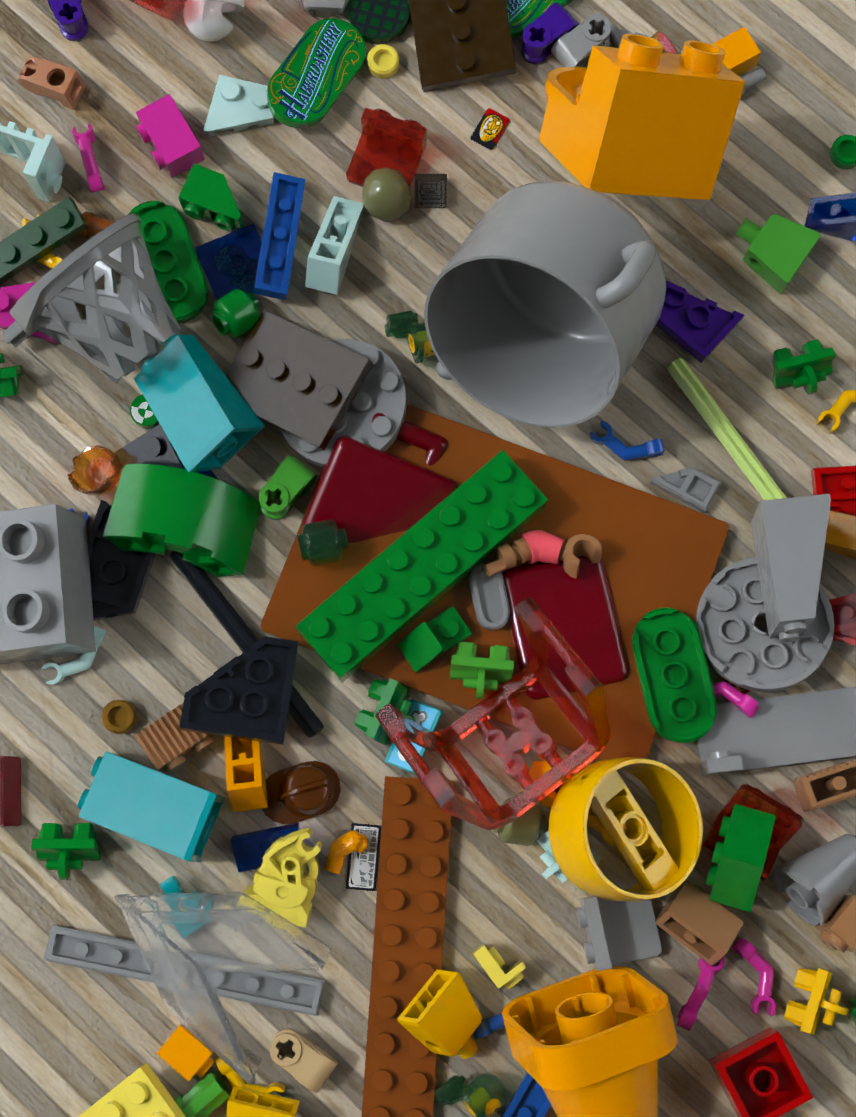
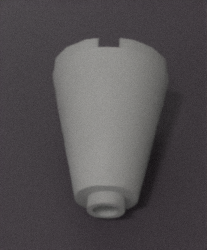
[772,834,856,926]

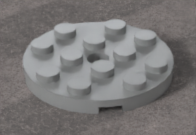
[280,339,408,467]
[695,557,834,692]

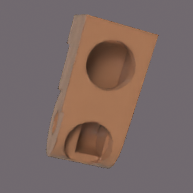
[17,56,86,110]

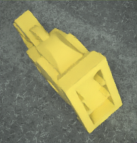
[238,827,323,928]

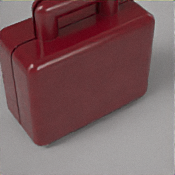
[303,413,459,543]
[502,556,629,700]

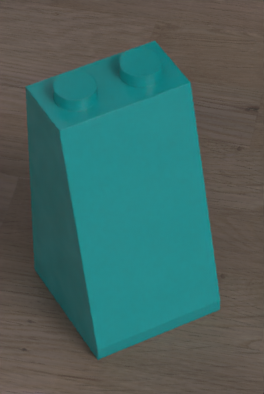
[134,334,265,473]
[78,751,225,862]

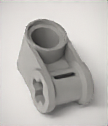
[551,14,612,67]

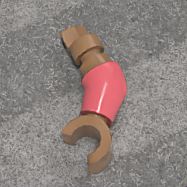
[481,530,602,579]

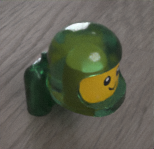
[384,310,436,364]
[434,1073,508,1117]

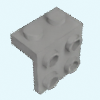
[576,889,662,971]

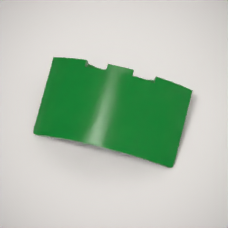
[103,464,260,577]

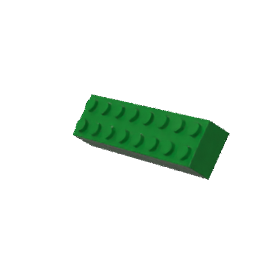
[295,450,548,683]

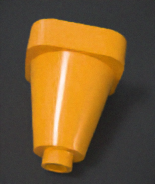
[502,966,678,1117]

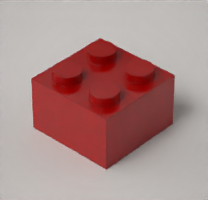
[708,1027,813,1117]

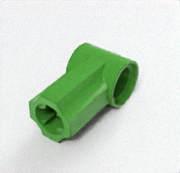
[174,1071,231,1117]

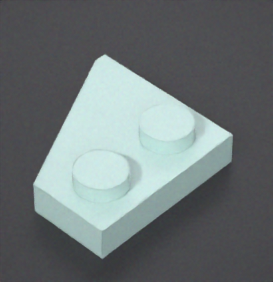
[203,75,275,137]

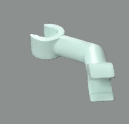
[42,626,106,685]

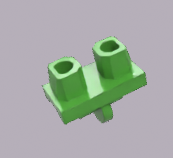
[450,642,514,699]

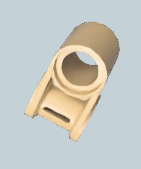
[270,1029,338,1093]

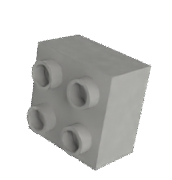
[0,504,96,665]

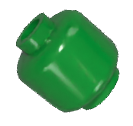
[210,289,261,338]

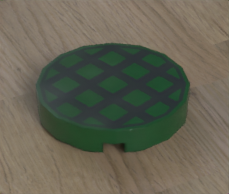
[347,0,410,44]

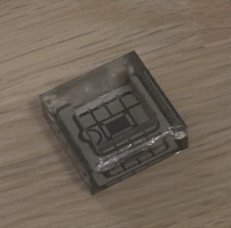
[414,174,447,208]

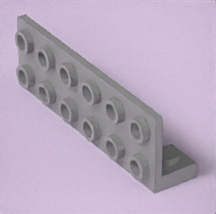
[697,687,856,776]

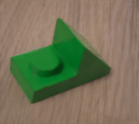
[397,606,472,673]

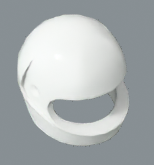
[183,0,245,42]

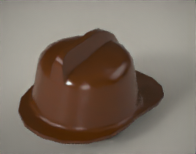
[262,761,341,824]

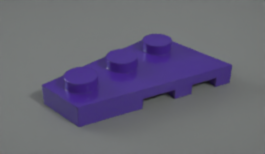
[656,281,745,363]

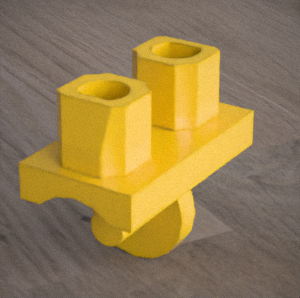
[784,968,848,1035]

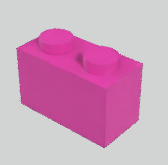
[136,94,205,178]

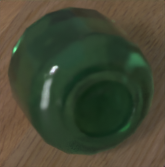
[297,519,349,567]

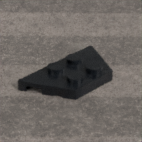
[87,500,156,621]

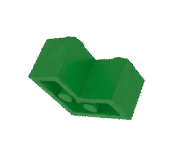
[706,804,776,913]

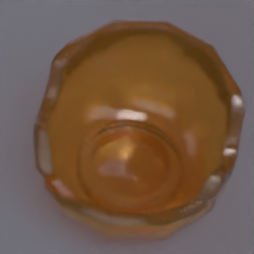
[67,445,121,496]

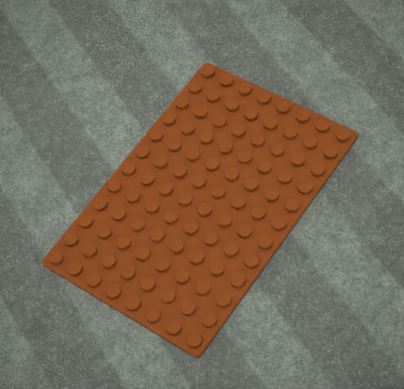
[260,404,729,760]

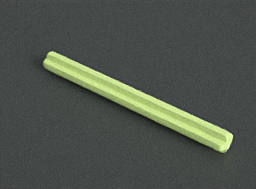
[667,358,787,500]

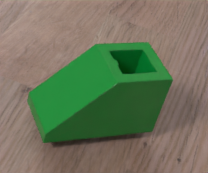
[178,163,244,232]

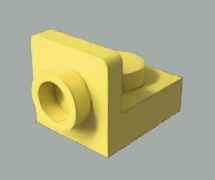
[472,944,526,990]

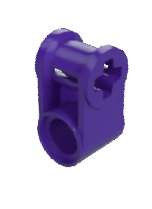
[47,0,89,41]
[521,2,580,64]

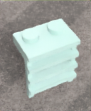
[0,121,66,203]

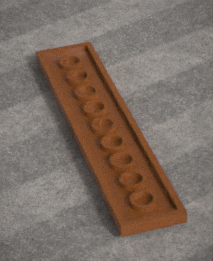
[362,776,453,1117]

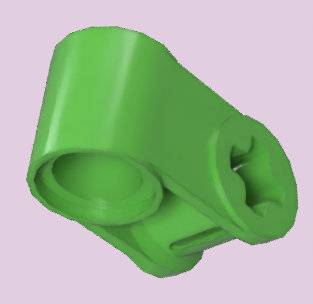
[259,454,318,520]

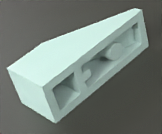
[305,196,364,295]

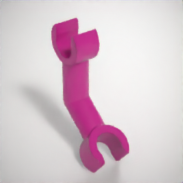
[72,123,105,193]
[712,682,760,718]
[732,937,776,1017]
[676,957,724,1031]

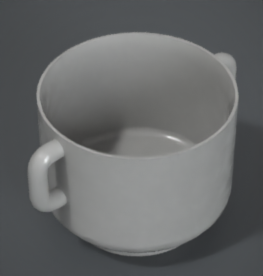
[424,181,666,428]

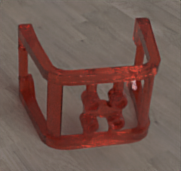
[375,597,611,830]

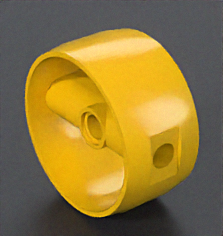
[549,757,703,902]

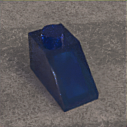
[805,192,856,241]

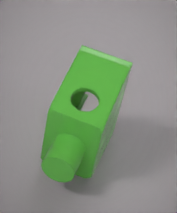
[735,214,821,294]

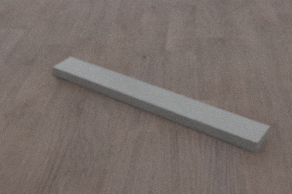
[44,925,325,1016]

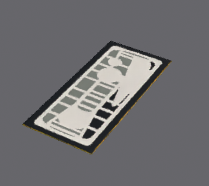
[346,823,381,891]

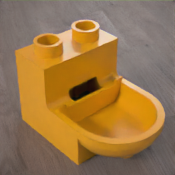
[539,34,745,200]

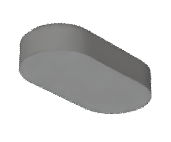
[469,564,510,631]

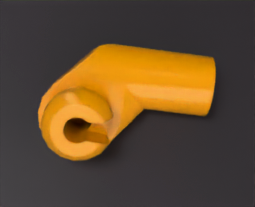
[324,830,368,875]

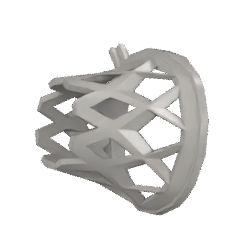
[3,213,182,383]

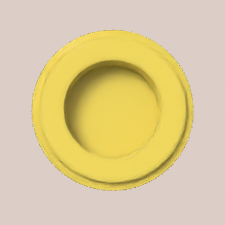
[367,44,399,79]

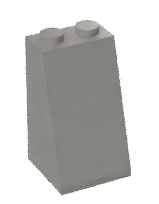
[751,494,831,642]

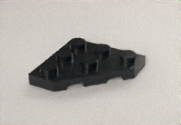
[179,636,298,745]

